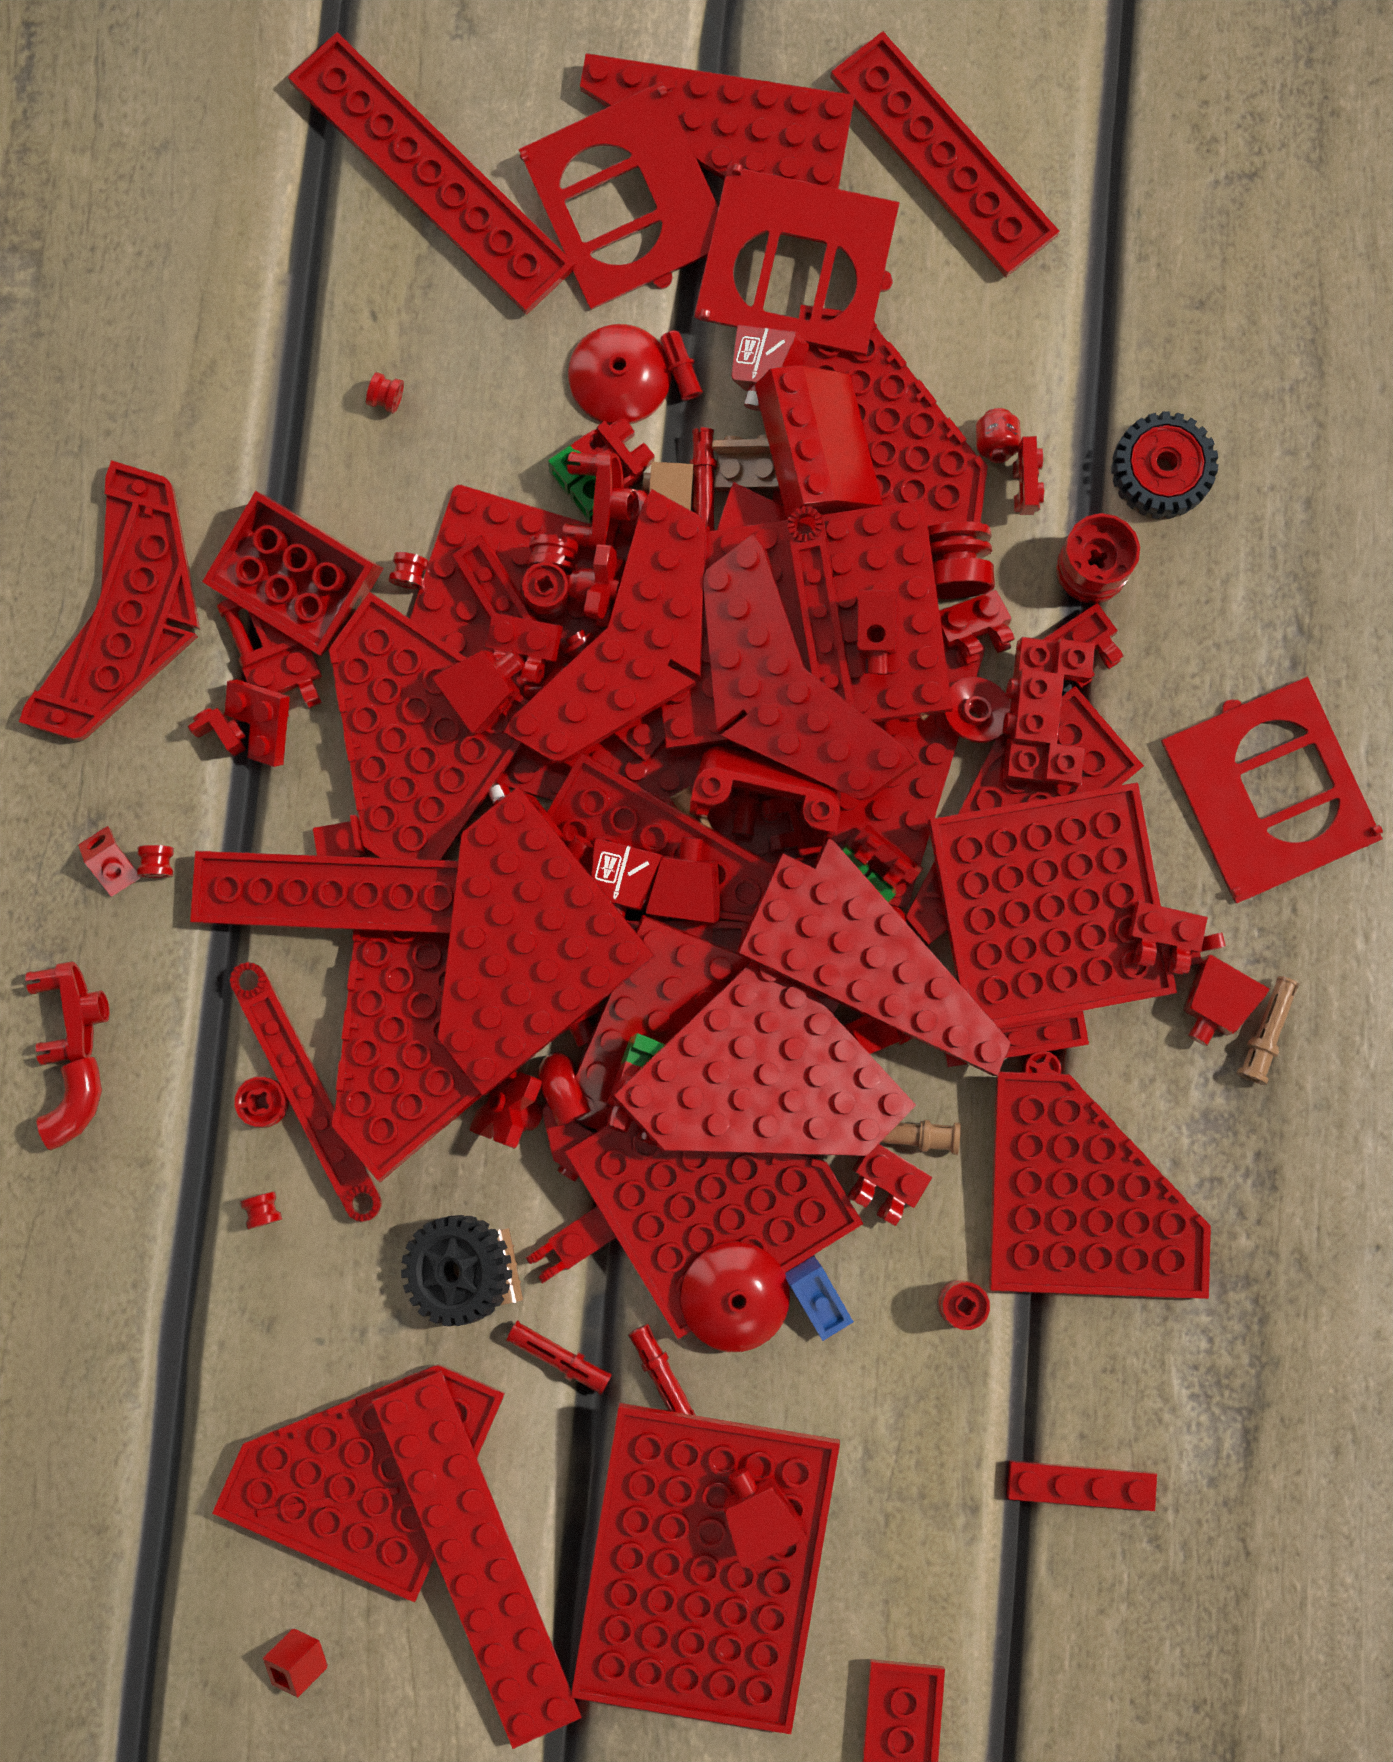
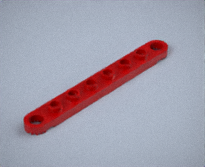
[787,506,856,708]
[229,962,382,1222]

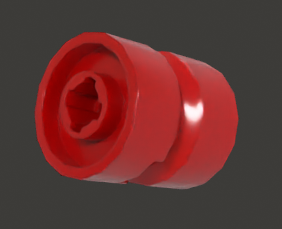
[522,562,570,619]
[937,1280,990,1330]

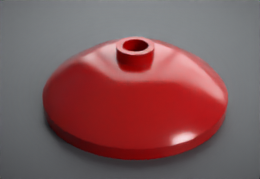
[568,324,671,425]
[680,1241,790,1352]

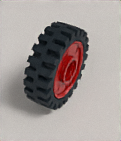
[1111,411,1219,519]

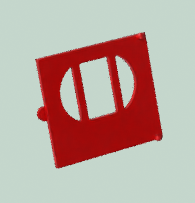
[518,82,718,310]
[694,163,900,356]
[1161,676,1383,903]

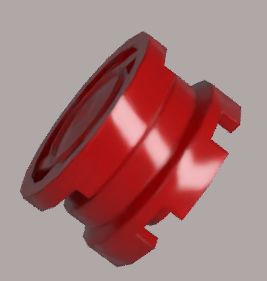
[527,534,579,576]
[234,1077,289,1127]

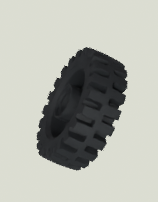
[401,1215,512,1327]

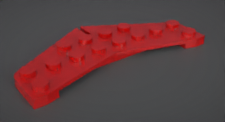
[19,460,200,741]
[504,489,707,763]
[703,534,918,800]

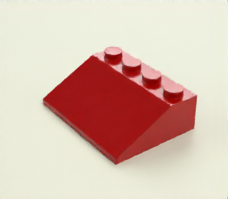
[754,365,883,518]
[202,491,384,656]

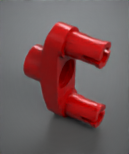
[562,452,639,551]
[25,961,110,1065]

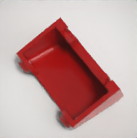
[689,747,841,844]

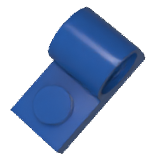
[785,1255,854,1341]

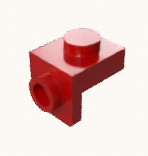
[188,708,246,756]

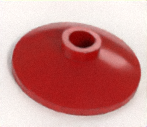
[943,677,1010,743]

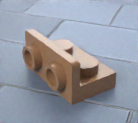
[712,435,780,492]

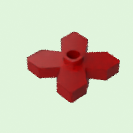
[568,544,626,631]
[469,1071,543,1149]

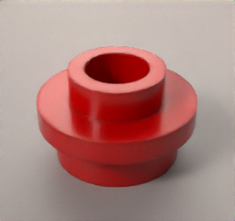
[563,629,595,659]

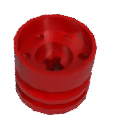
[1056,513,1141,604]
[928,521,995,599]

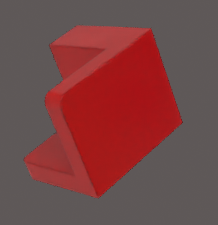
[844,1016,905,1054]
[263,1629,328,1698]

